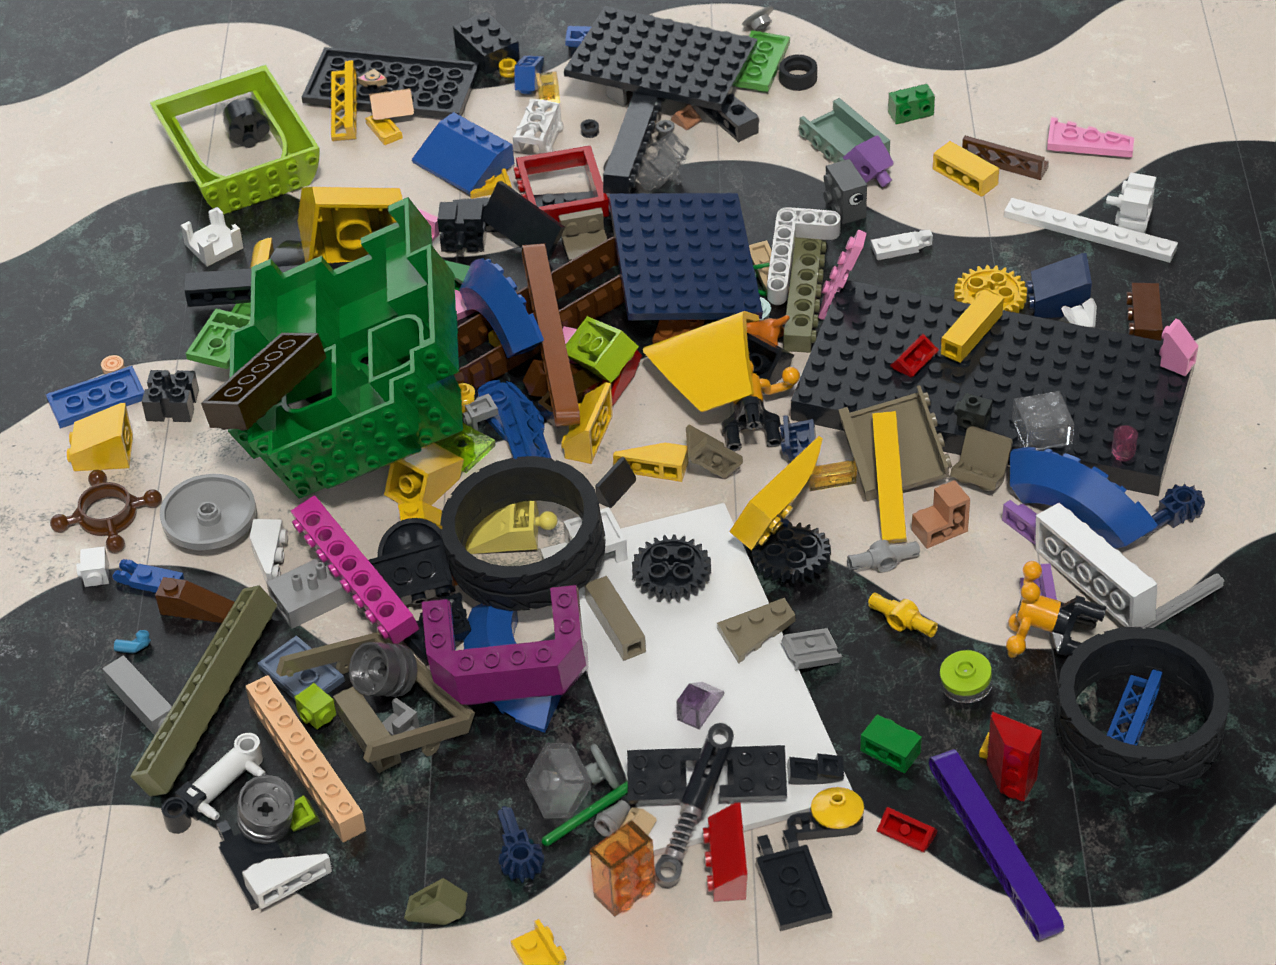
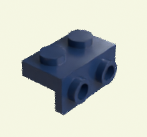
[780,415,816,462]

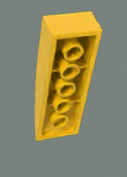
[729,436,823,550]

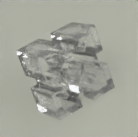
[636,132,689,192]

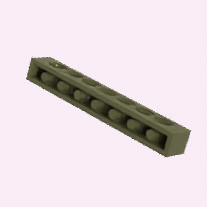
[784,238,827,353]

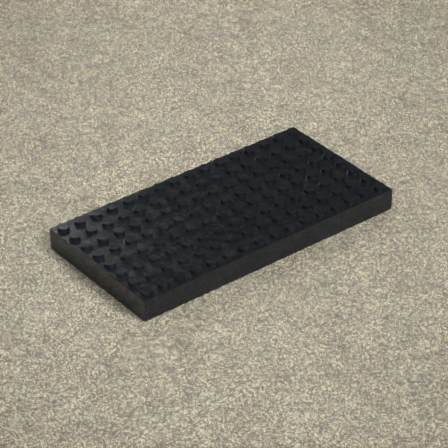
[791,280,1195,496]

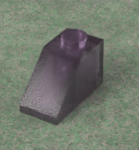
[676,682,724,730]

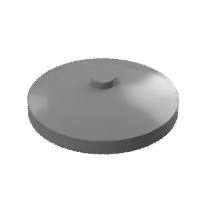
[160,474,256,550]

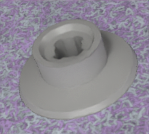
[742,6,773,31]

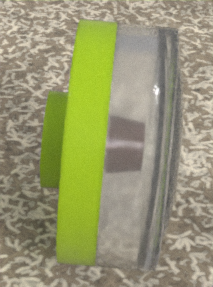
[940,650,993,703]

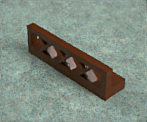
[962,135,1049,180]

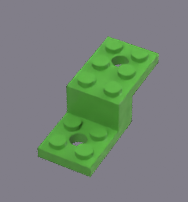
[186,303,251,369]

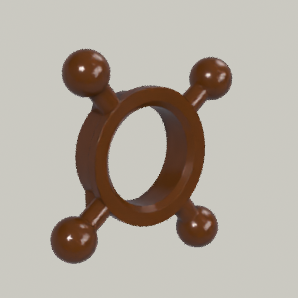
[50,470,162,553]

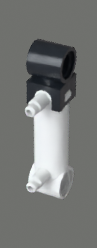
[161,733,266,834]

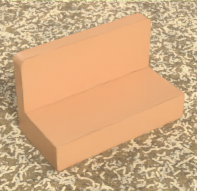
[369,89,414,120]

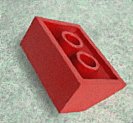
[987,712,1042,802]
[702,802,748,902]

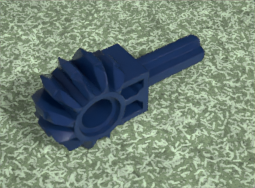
[1142,483,1205,537]
[498,806,545,883]

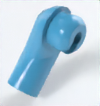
[114,630,151,654]

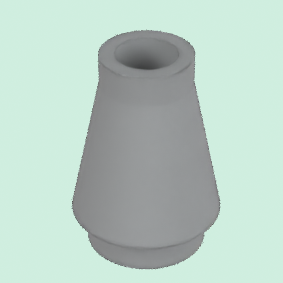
[594,800,631,837]

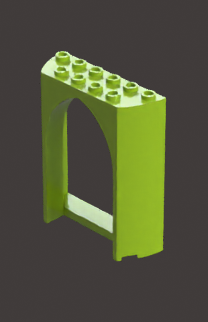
[150,65,320,214]

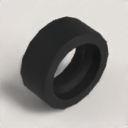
[779,54,818,90]

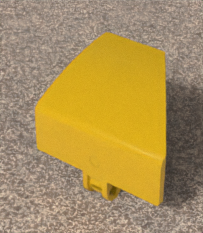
[643,311,760,412]

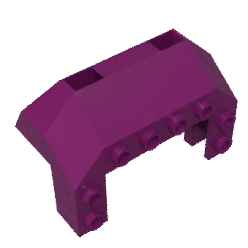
[422,585,589,705]

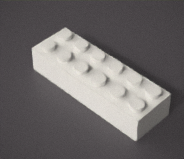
[1036,503,1157,627]

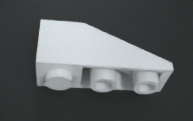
[250,519,288,582]

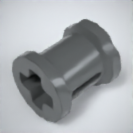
[656,120,675,148]

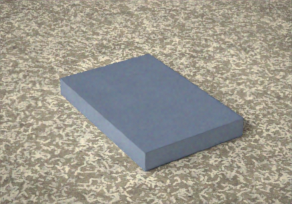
[258,635,345,699]

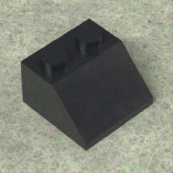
[747,332,794,393]

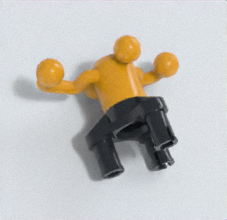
[721,361,800,452]
[1006,561,1107,658]

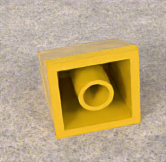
[67,403,133,471]
[384,443,464,505]

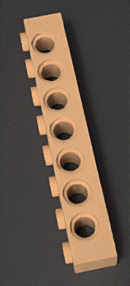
[245,675,366,842]

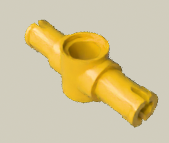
[868,593,938,638]

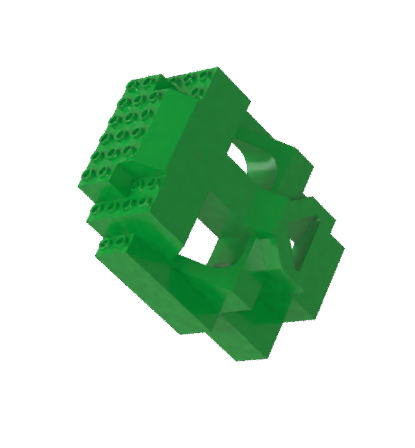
[228,197,463,499]

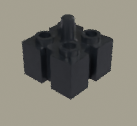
[437,202,487,252]
[142,370,199,422]

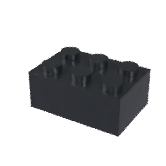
[453,11,520,75]

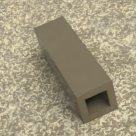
[585,576,646,661]
[333,687,401,773]

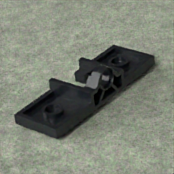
[627,745,787,804]

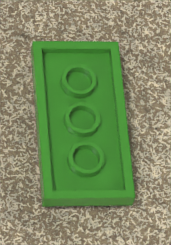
[735,30,790,92]

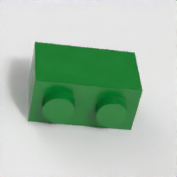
[860,714,922,773]

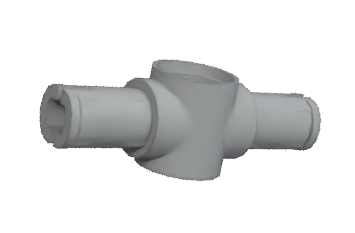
[847,540,920,572]

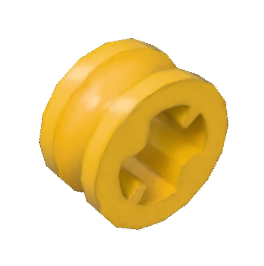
[499,58,517,78]

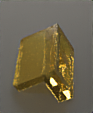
[807,461,857,491]

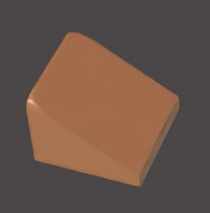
[671,104,702,130]

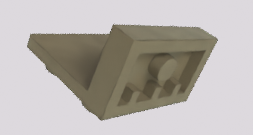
[559,208,607,261]
[686,424,743,479]

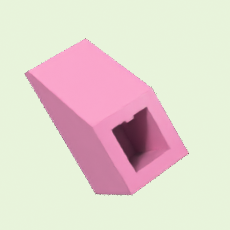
[1159,319,1198,376]

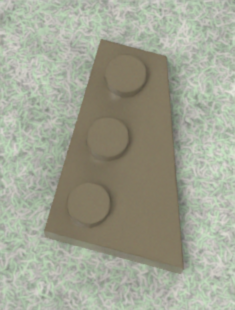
[717,598,795,664]

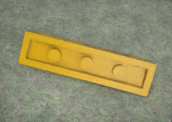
[331,60,357,141]

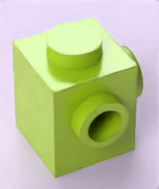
[294,683,336,729]

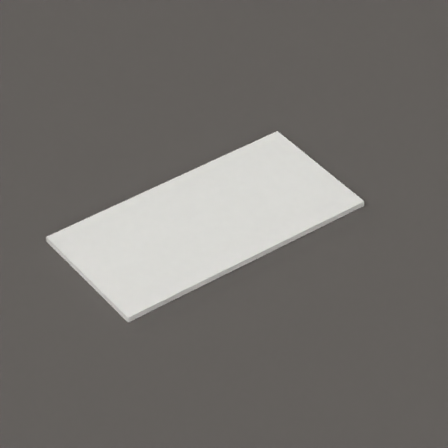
[541,503,853,856]

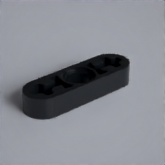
[787,812,863,841]

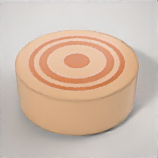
[101,355,125,374]

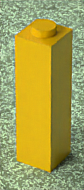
[941,290,1004,363]

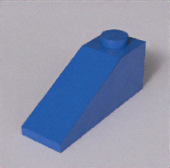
[515,56,544,94]

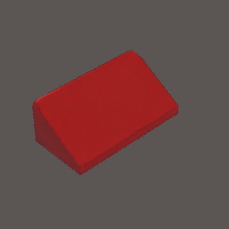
[890,334,939,377]
[876,807,938,853]

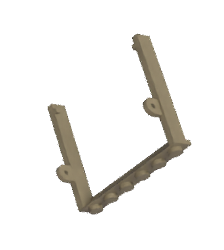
[276,631,475,763]

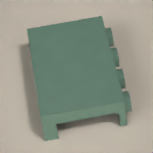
[798,98,890,163]

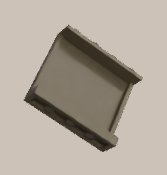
[839,385,952,501]

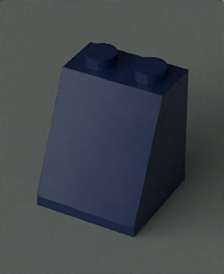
[1026,253,1092,318]

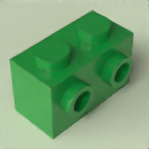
[888,84,935,125]

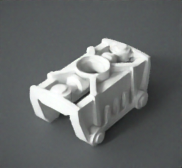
[512,99,564,154]

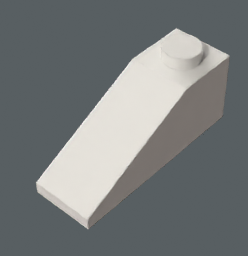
[243,854,332,909]

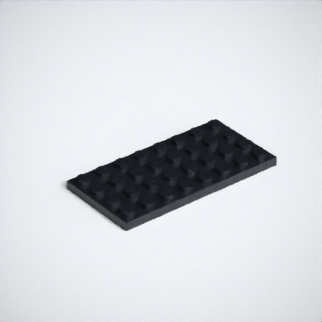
[301,47,480,118]

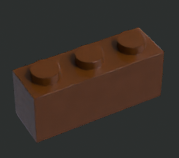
[1126,283,1163,341]

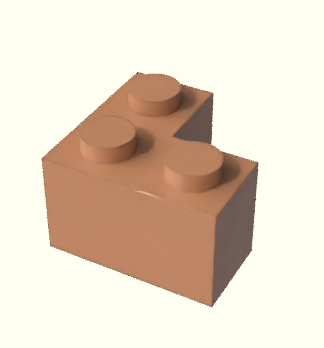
[912,480,970,549]

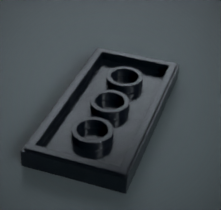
[484,181,565,262]

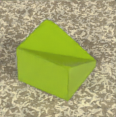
[291,795,320,832]

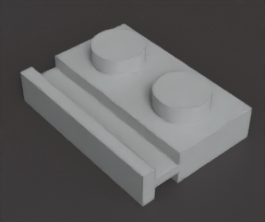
[781,628,842,670]

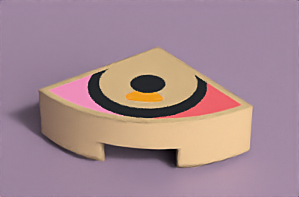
[358,69,387,87]

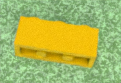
[933,141,999,197]

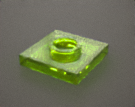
[435,423,496,473]

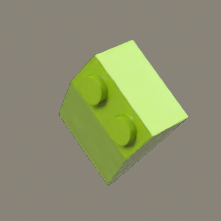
[566,316,639,383]

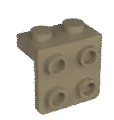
[950,426,1013,491]

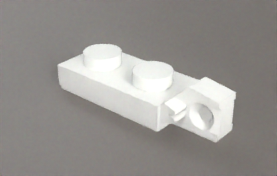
[870,230,933,260]

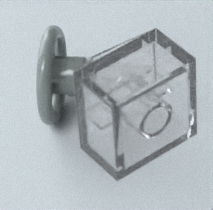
[525,743,619,818]

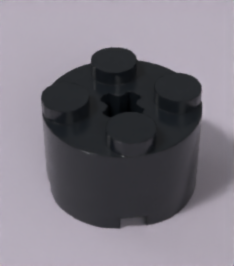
[223,98,270,148]

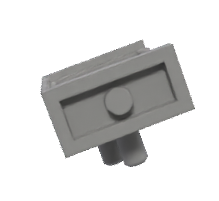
[266,557,352,629]

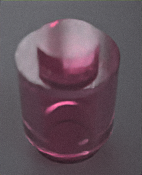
[1112,425,1138,461]

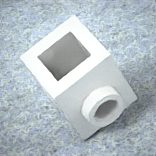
[76,546,109,587]

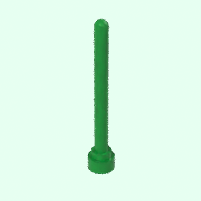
[542,781,628,846]

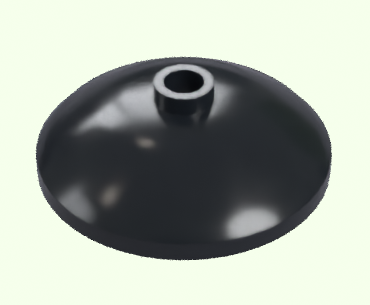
[377,518,442,557]

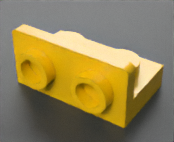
[511,919,567,965]

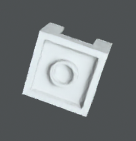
[181,207,244,266]
[564,507,628,562]

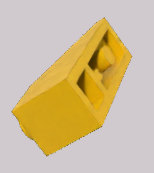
[613,442,689,482]

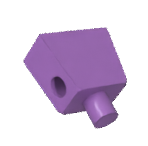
[843,135,894,188]

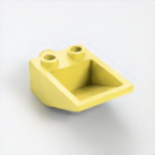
[465,501,558,554]

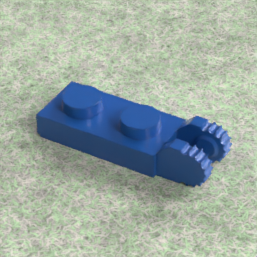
[112,559,184,593]

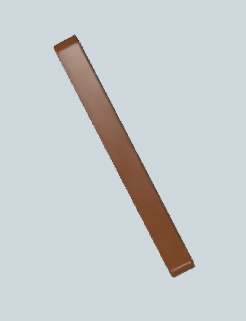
[522,243,580,427]

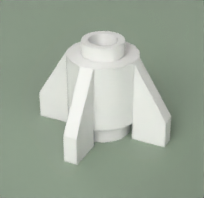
[1058,298,1097,328]

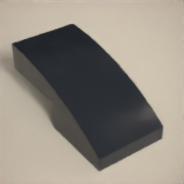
[787,753,844,785]

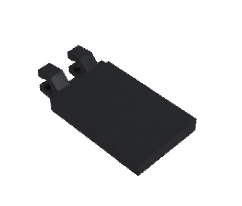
[216,820,285,911]
[756,828,832,931]

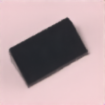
[595,457,636,508]

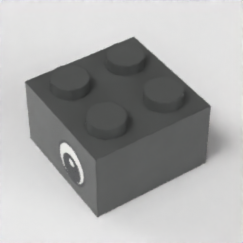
[823,159,867,224]

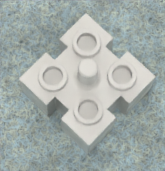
[1106,172,1156,233]

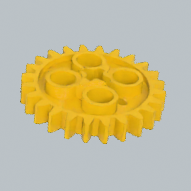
[954,265,1027,313]

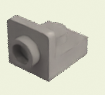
[462,394,499,432]

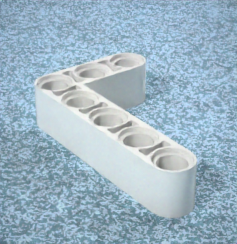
[767,207,840,305]

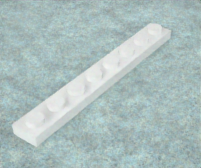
[1004,198,1178,263]

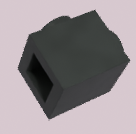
[954,393,993,430]

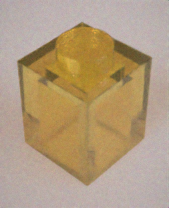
[536,71,560,103]

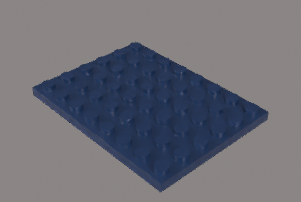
[609,193,763,320]

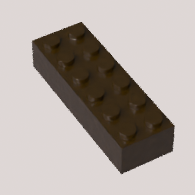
[201,333,327,431]

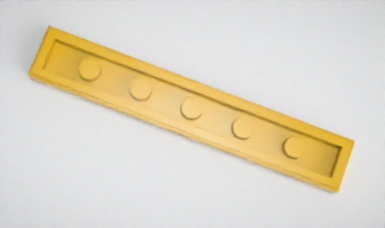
[872,411,907,544]

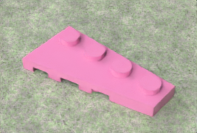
[1047,117,1134,157]
[818,230,867,320]

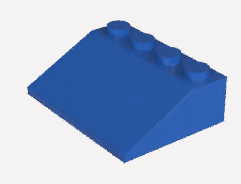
[412,112,515,195]

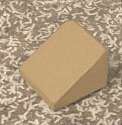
[620,807,657,841]

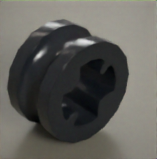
[580,119,599,138]

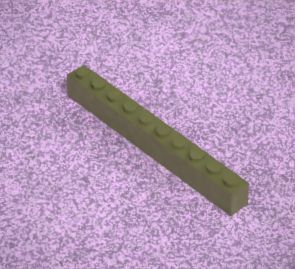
[130,585,277,796]

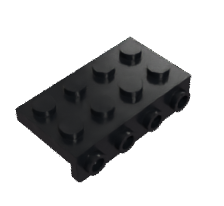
[357,539,456,617]

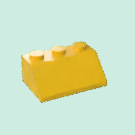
[561,382,613,464]

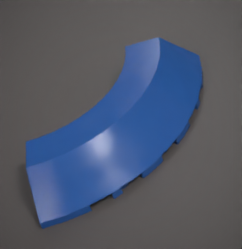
[459,258,544,358]
[1010,447,1158,549]
[464,603,562,732]

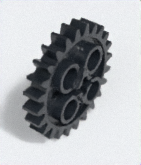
[752,522,831,583]
[632,534,711,602]

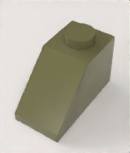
[404,878,468,925]

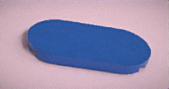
[477,380,545,442]

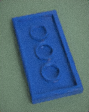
[46,366,144,429]

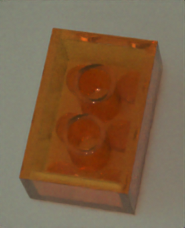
[590,820,656,917]

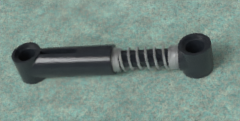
[653,723,734,888]

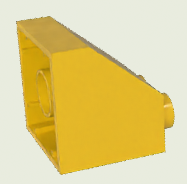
[298,187,402,263]

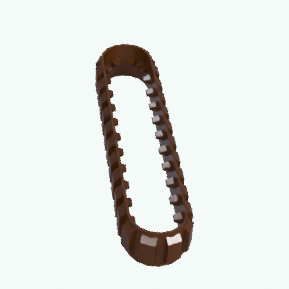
[454,237,625,390]

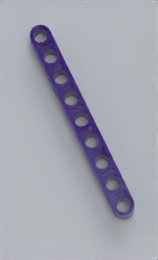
[929,749,1064,941]

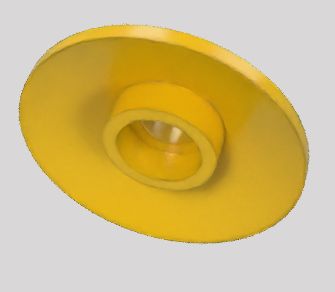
[811,787,864,829]

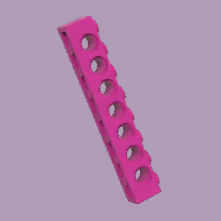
[291,495,419,644]

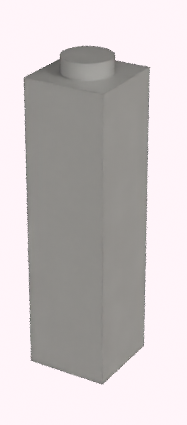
[102,655,172,735]

